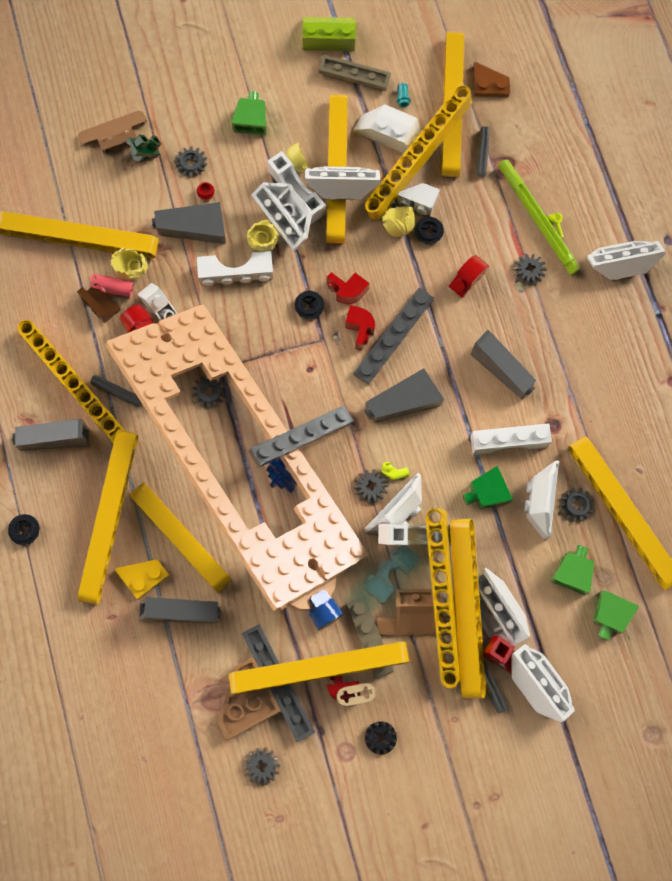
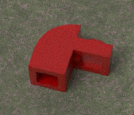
[448,255,490,298]
[326,272,370,304]
[345,305,375,350]
[482,636,515,674]
[327,675,361,703]

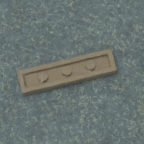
[318,55,391,91]
[346,596,394,679]

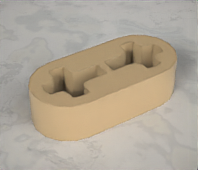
[337,684,375,706]

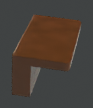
[77,284,121,324]

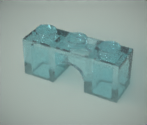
[365,545,421,605]

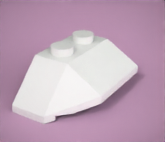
[353,104,422,154]
[305,167,380,200]
[252,182,313,251]
[587,241,666,280]
[524,461,559,540]
[364,473,422,534]
[478,568,530,646]
[511,644,575,722]

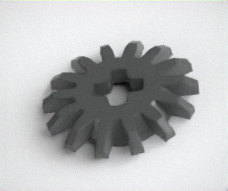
[175,146,207,177]
[514,254,547,285]
[192,376,226,408]
[354,469,389,503]
[560,488,595,522]
[243,748,280,785]

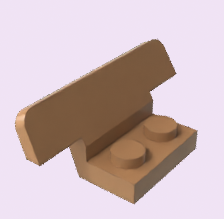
[78,111,148,154]
[377,589,450,635]

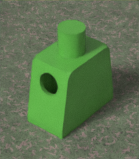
[232,91,267,135]
[550,545,594,595]
[593,590,639,641]

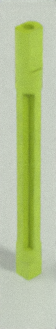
[498,160,581,275]

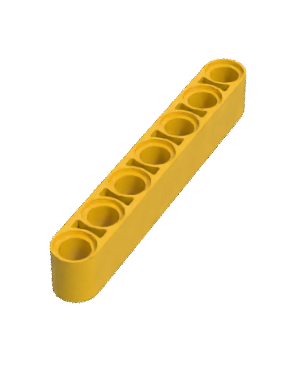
[129,482,232,593]

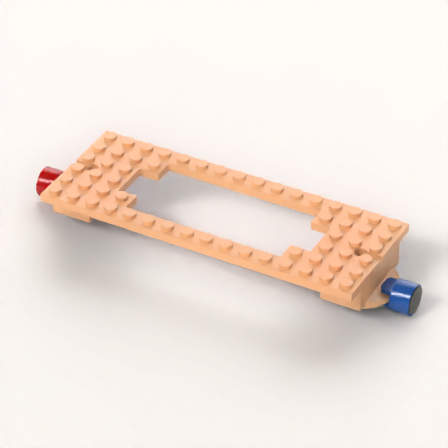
[105,304,369,630]

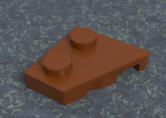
[473,62,510,97]

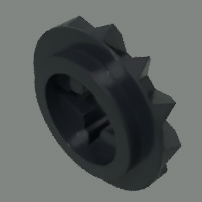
[415,216,444,245]
[294,291,324,320]
[8,514,40,546]
[365,721,397,755]

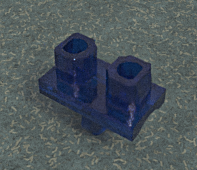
[266,458,297,493]

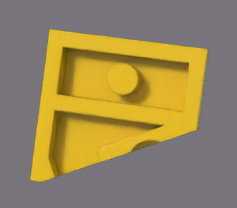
[115,559,170,600]

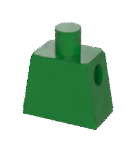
[463,466,513,509]

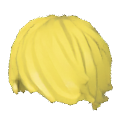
[382,206,415,237]
[247,219,279,252]
[110,248,148,281]

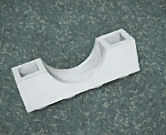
[267,151,326,224]
[197,251,274,286]
[470,424,552,455]
[378,524,451,545]

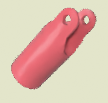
[90,274,134,298]

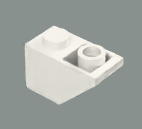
[397,183,440,216]
[137,283,178,321]

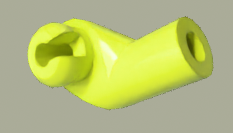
[381,462,410,480]

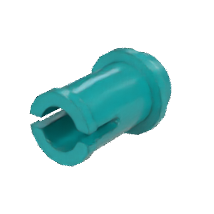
[397,83,411,108]

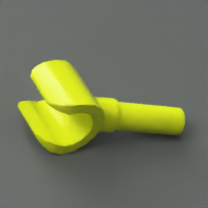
[548,213,564,238]

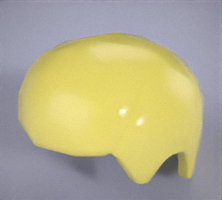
[286,142,308,172]

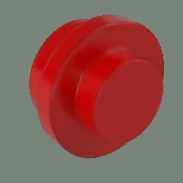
[197,182,215,200]

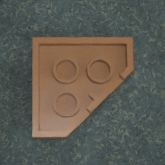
[218,657,281,740]

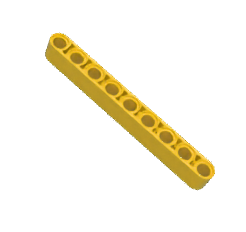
[441,32,464,177]
[365,85,472,220]
[326,95,348,244]
[0,211,159,259]
[17,320,125,444]
[77,430,138,605]
[568,436,672,591]
[425,508,460,688]
[450,519,486,699]
[228,642,410,695]

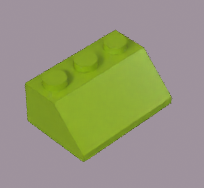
[302,17,356,51]

